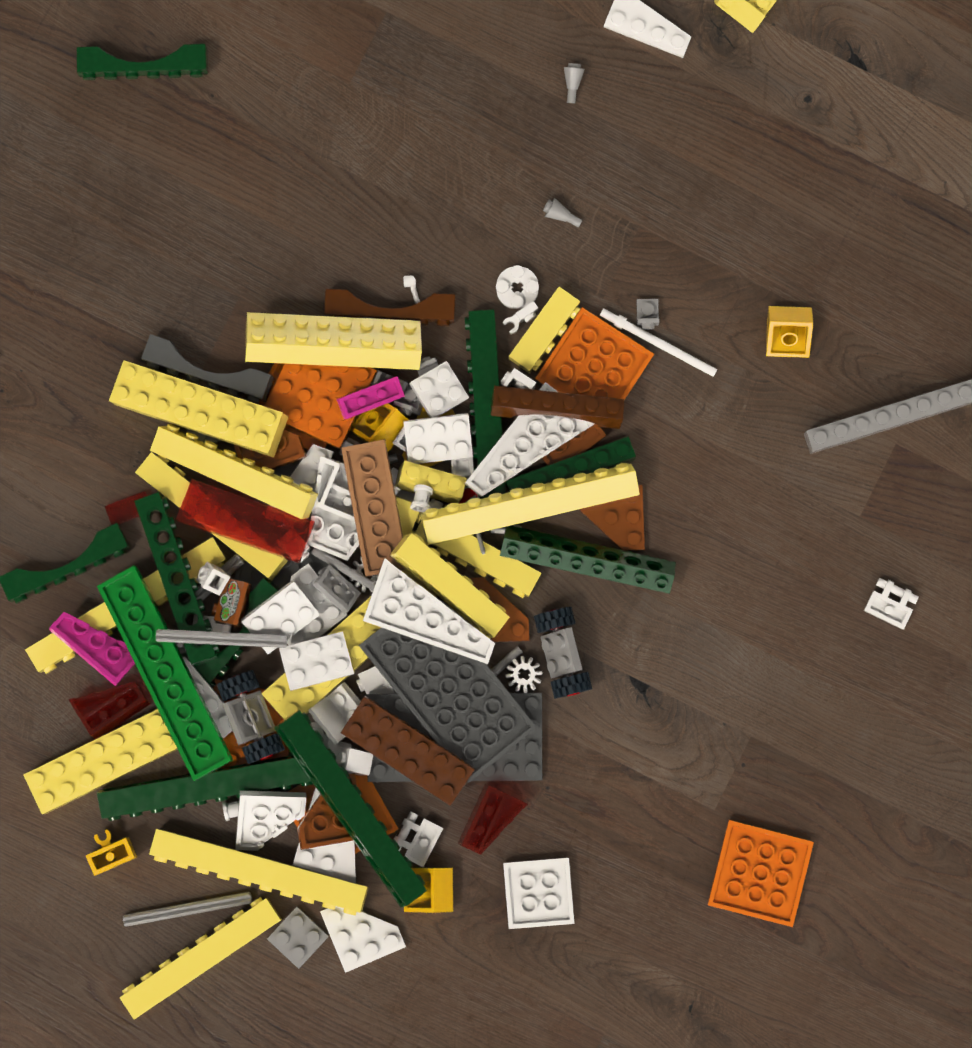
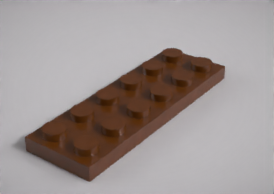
[341,696,475,806]

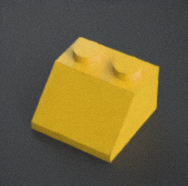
[766,306,813,358]
[350,403,409,452]
[404,868,453,913]

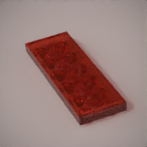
[176,479,315,563]

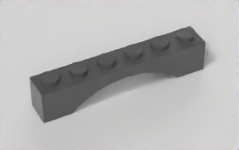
[141,334,274,404]

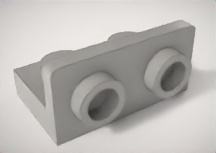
[313,564,361,614]

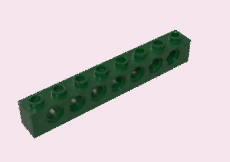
[134,492,220,667]
[500,525,676,594]

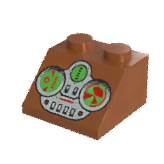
[211,579,252,628]

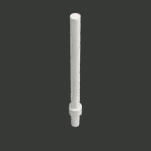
[600,308,717,377]

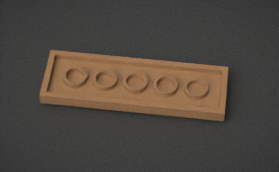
[341,440,405,577]

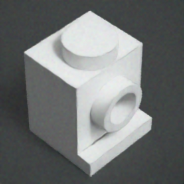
[196,561,230,596]

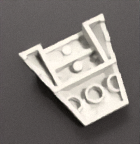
[307,456,401,560]

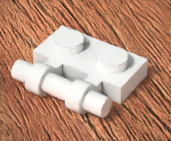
[864,578,919,630]
[394,811,443,867]

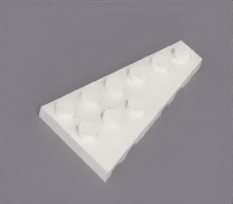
[464,382,594,497]
[363,558,495,664]
[293,739,356,883]

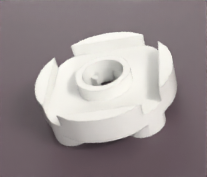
[496,265,539,309]

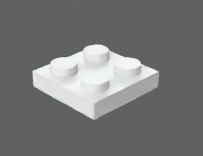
[409,361,469,418]

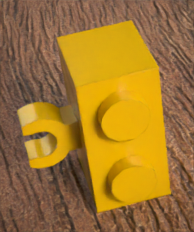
[86,829,137,876]

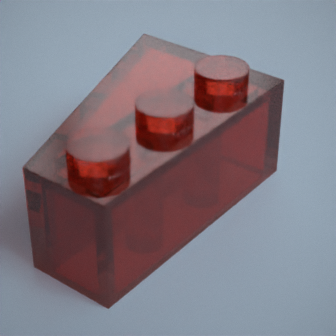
[68,682,151,739]
[458,784,528,855]

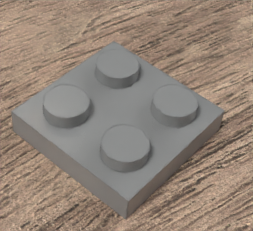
[267,907,329,969]

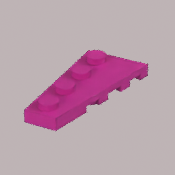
[49,612,135,686]

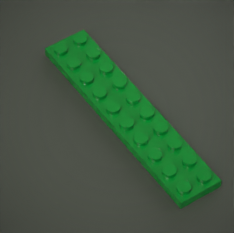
[97,565,233,781]

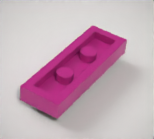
[337,376,405,419]

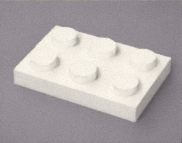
[403,413,473,464]
[241,580,320,654]
[279,631,354,691]

